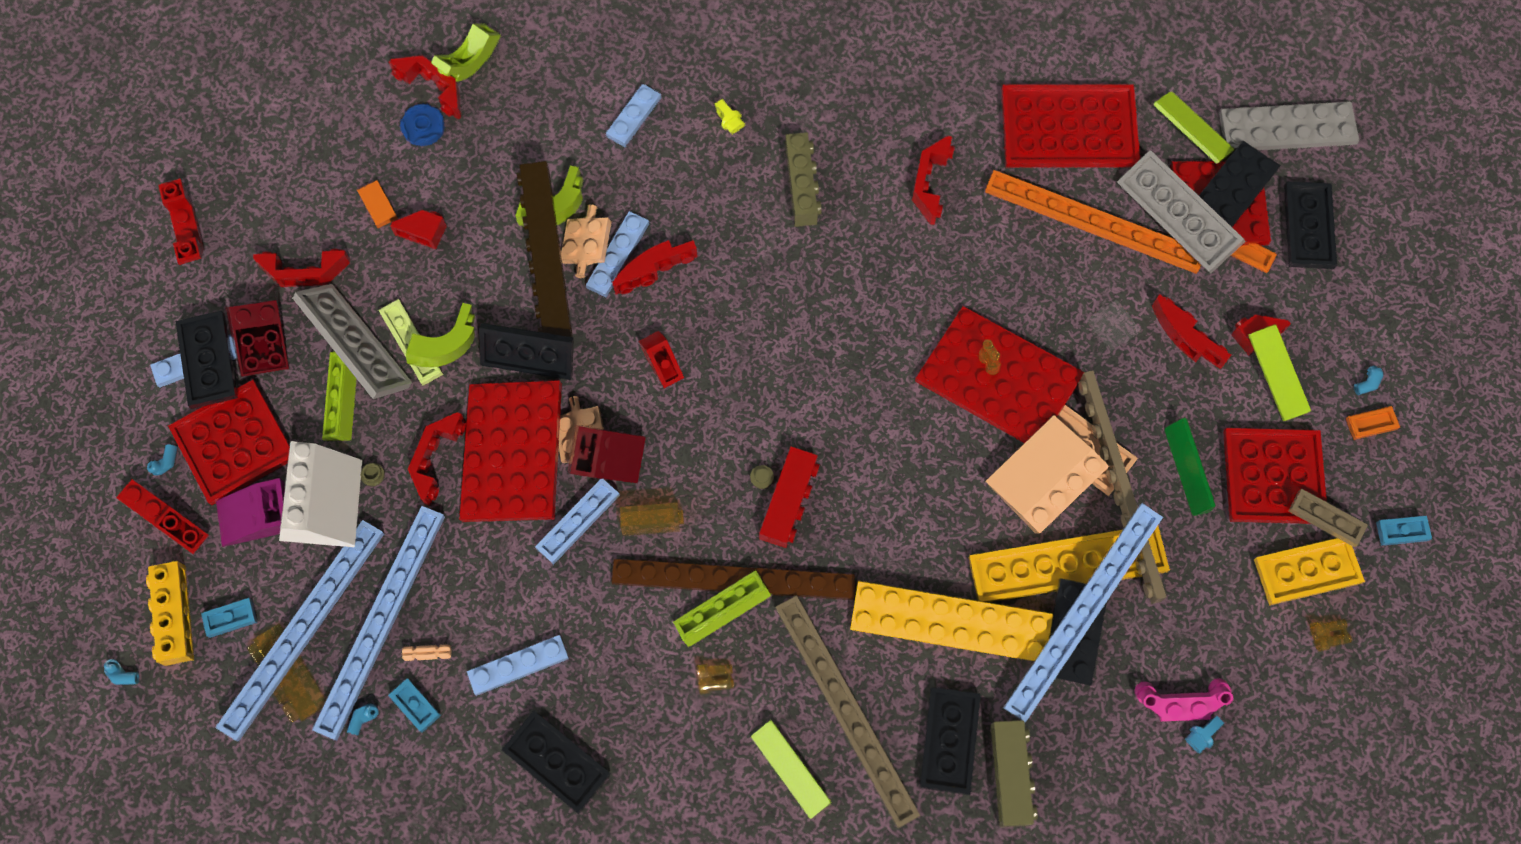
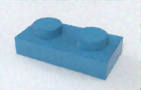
[1376,516,1432,546]
[201,598,257,638]
[388,678,441,733]

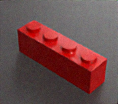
[759,447,820,548]

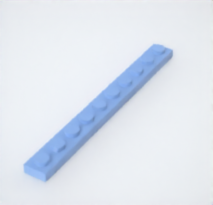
[1003,503,1163,723]
[312,506,445,741]
[215,520,384,742]

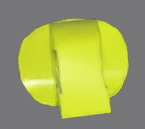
[715,99,745,134]

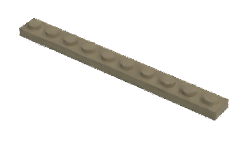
[1078,371,1167,604]
[775,596,920,829]

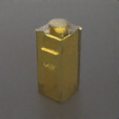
[620,503,684,536]

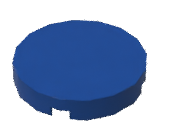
[400,104,445,146]

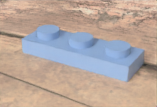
[606,84,661,147]

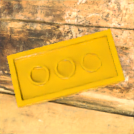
[1254,538,1365,606]

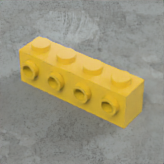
[146,561,194,666]

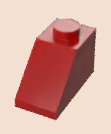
[390,210,447,249]
[1231,315,1291,356]
[638,331,684,388]

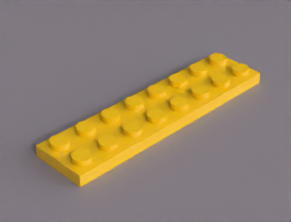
[968,526,1170,603]
[850,581,1053,661]

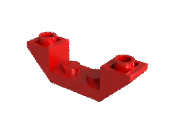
[389,55,461,120]
[912,136,955,225]
[158,179,204,265]
[253,248,350,287]
[408,412,466,506]

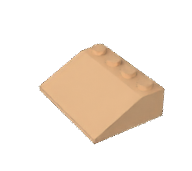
[985,415,1109,534]

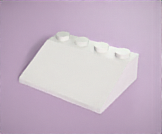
[279,441,362,547]

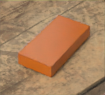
[357,180,398,228]
[1231,244,1277,273]
[1345,406,1400,440]

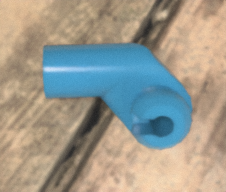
[1353,365,1384,395]
[147,444,178,476]
[104,659,139,685]
[347,704,379,735]

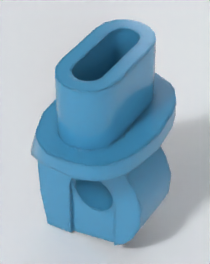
[1185,716,1224,753]

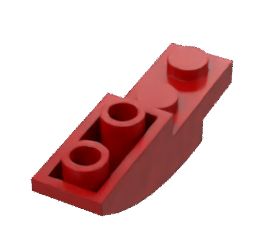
[612,240,697,295]
[1152,294,1231,369]
[116,479,209,555]

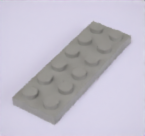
[1219,102,1359,151]
[1117,150,1246,274]
[292,284,412,399]

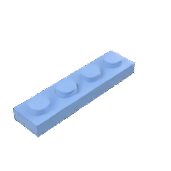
[586,211,649,297]
[150,334,236,388]
[535,479,620,565]
[467,635,569,696]

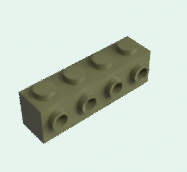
[785,133,821,227]
[990,721,1037,828]

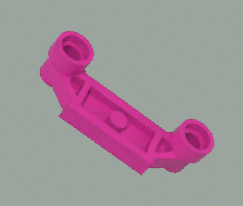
[1135,679,1233,722]

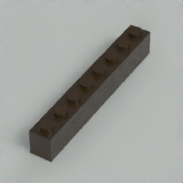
[517,161,573,337]

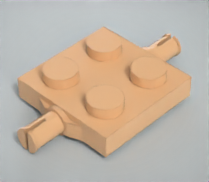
[561,205,612,278]
[559,396,604,463]

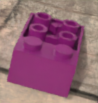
[216,478,285,547]

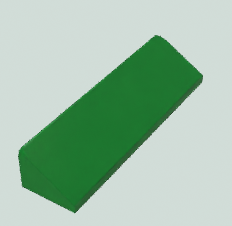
[1164,418,1216,516]

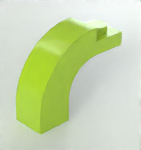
[431,24,501,82]
[515,165,583,226]
[406,303,475,367]

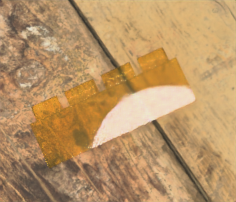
[247,624,326,723]

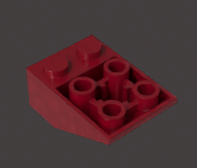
[226,300,289,377]
[567,425,646,483]

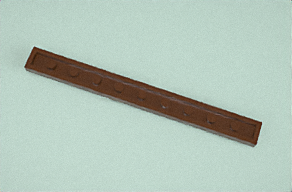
[612,559,855,600]

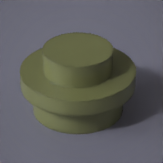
[360,463,385,487]
[750,465,774,489]

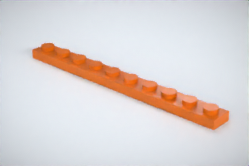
[985,170,1201,274]

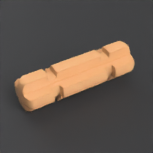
[402,644,452,661]

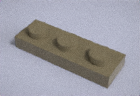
[1289,489,1368,547]

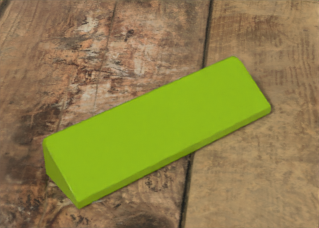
[1154,92,1234,164]
[1248,325,1311,421]
[322,351,357,441]
[673,570,771,647]
[751,720,831,819]

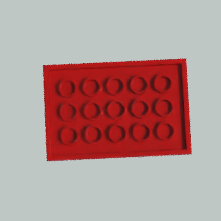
[1001,85,1140,168]
[915,306,1084,443]
[459,380,562,522]

